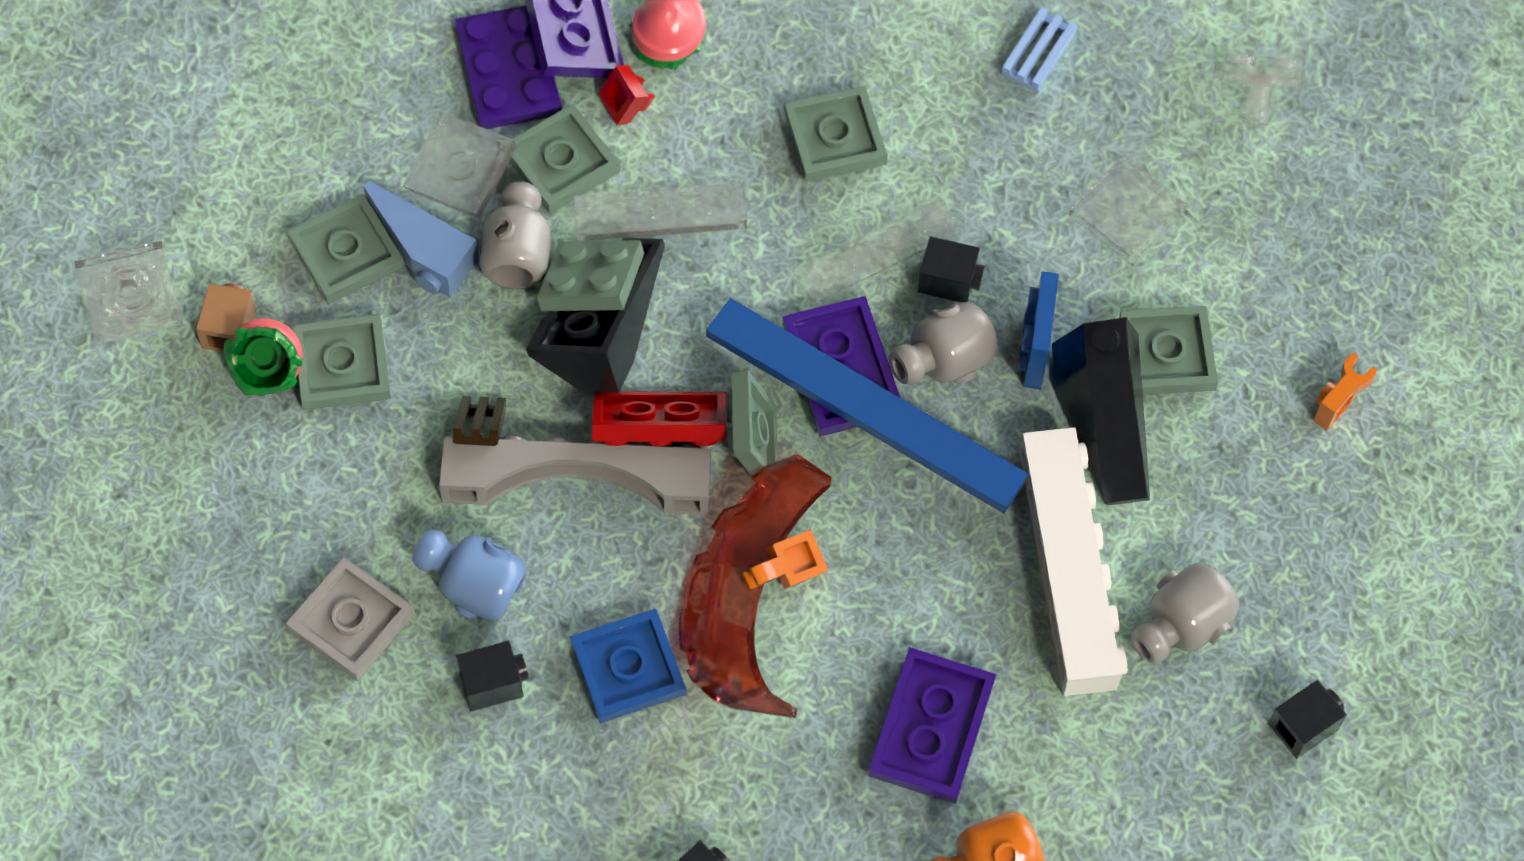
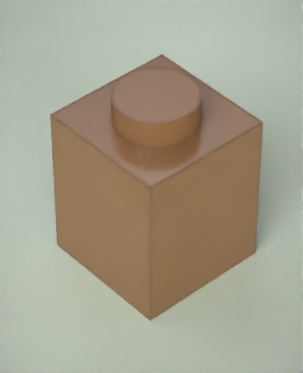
[196,283,257,352]

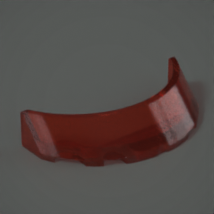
[678,455,832,719]

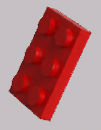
[592,391,727,446]

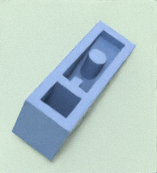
[364,180,479,298]

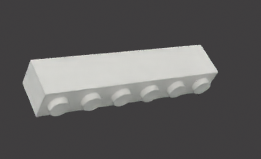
[1019,427,1127,696]

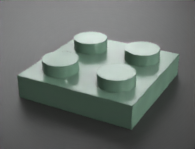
[784,86,888,182]
[502,104,620,214]
[287,194,405,305]
[537,239,644,311]
[1119,306,1218,395]
[293,314,391,410]
[726,370,779,488]

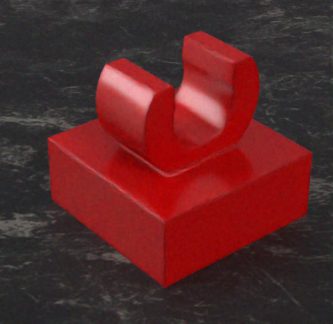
[598,65,655,125]

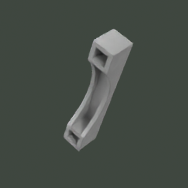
[439,436,711,515]

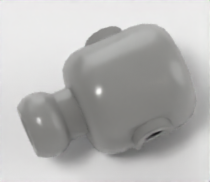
[478,182,552,289]
[889,302,998,385]
[1131,563,1239,664]

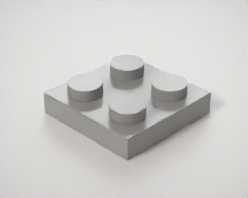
[285,557,415,681]

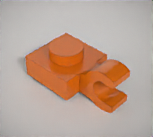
[1313,353,1377,431]
[742,529,828,590]

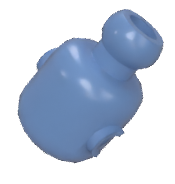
[412,529,526,621]

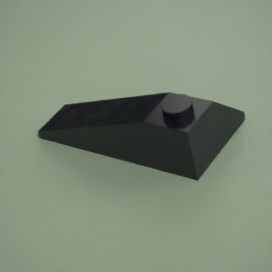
[526,237,665,393]
[1052,317,1150,505]

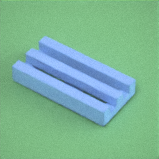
[1001,7,1078,93]

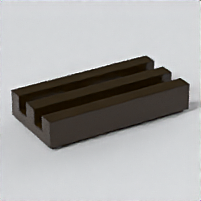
[453,396,506,446]

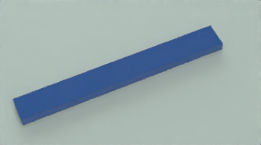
[706,298,1029,514]

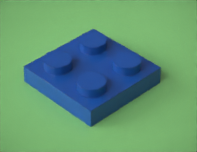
[1017,271,1059,390]
[570,608,686,724]

